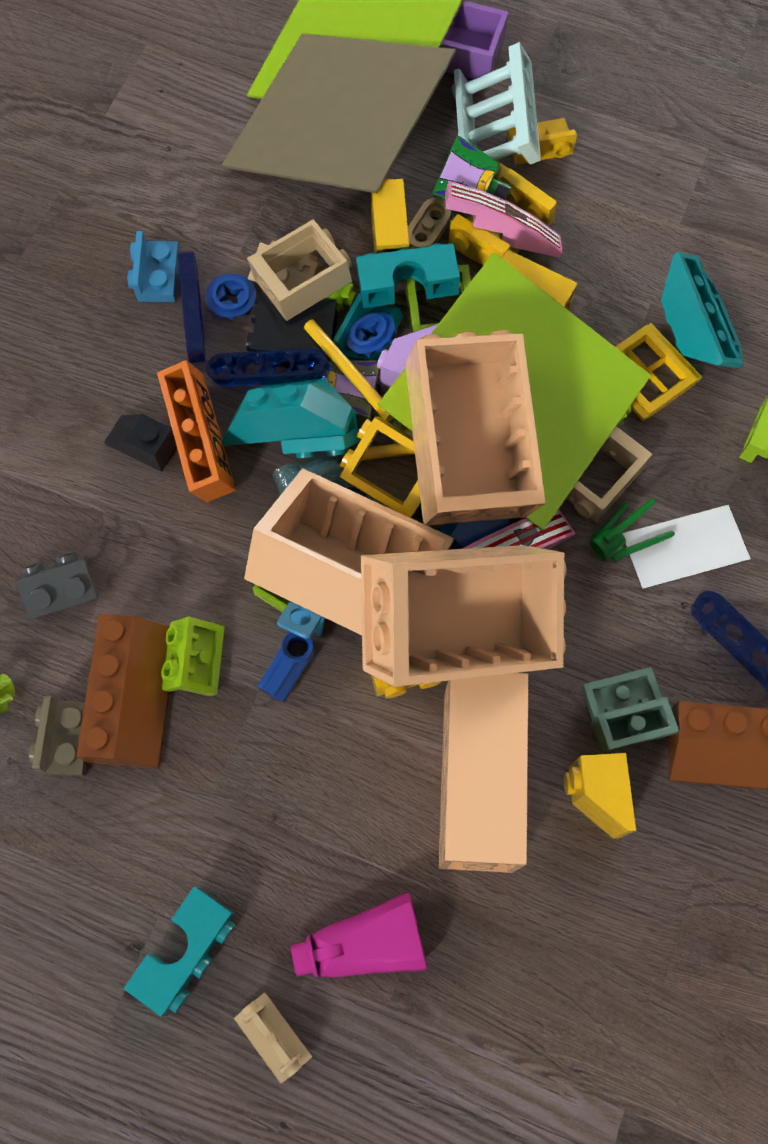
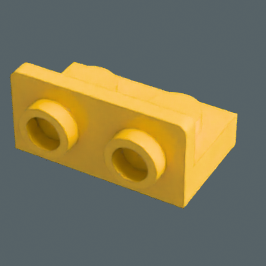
[506,118,577,165]

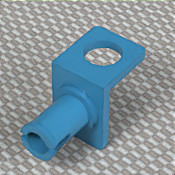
[277,601,325,639]

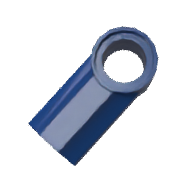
[257,632,316,703]

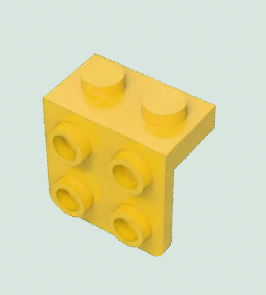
[448,214,520,266]

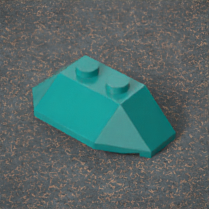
[661,252,744,368]
[222,378,354,446]

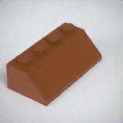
[76,614,170,769]
[668,701,768,790]

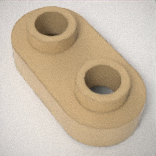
[408,198,451,249]

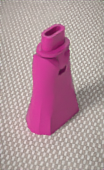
[291,891,428,977]

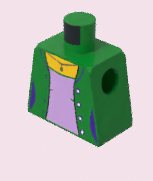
[432,135,512,201]

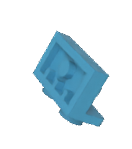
[128,231,180,302]

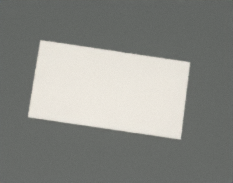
[622,505,751,589]

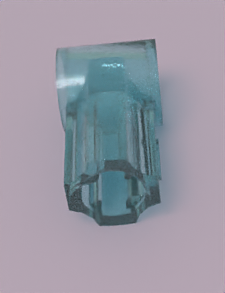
[272,456,344,495]

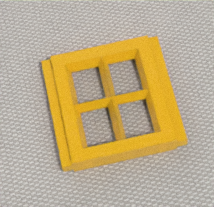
[615,323,702,421]

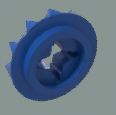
[206,273,257,321]
[347,312,397,358]

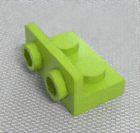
[161,617,225,696]

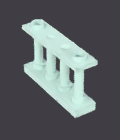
[452,42,541,165]

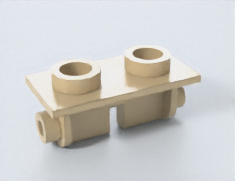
[234,992,312,1084]

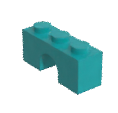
[356,243,460,308]
[124,886,236,1017]

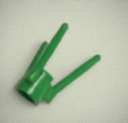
[589,498,675,563]

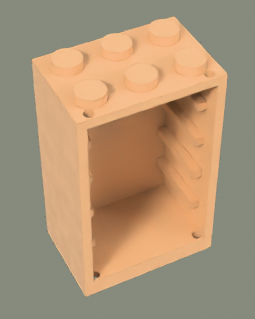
[404,330,546,526]
[244,468,454,635]
[361,545,567,687]
[439,673,528,873]

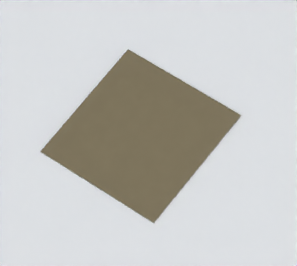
[221,34,456,193]

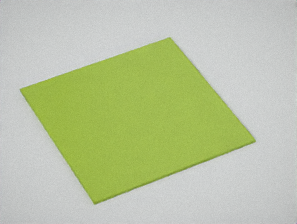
[247,0,463,99]
[377,252,651,531]

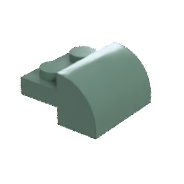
[581,667,679,752]

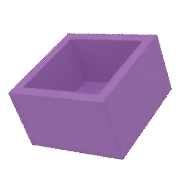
[440,0,509,79]

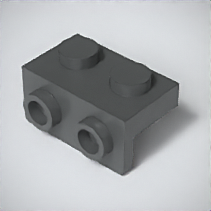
[15,552,99,620]

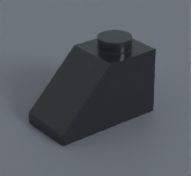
[104,414,177,472]

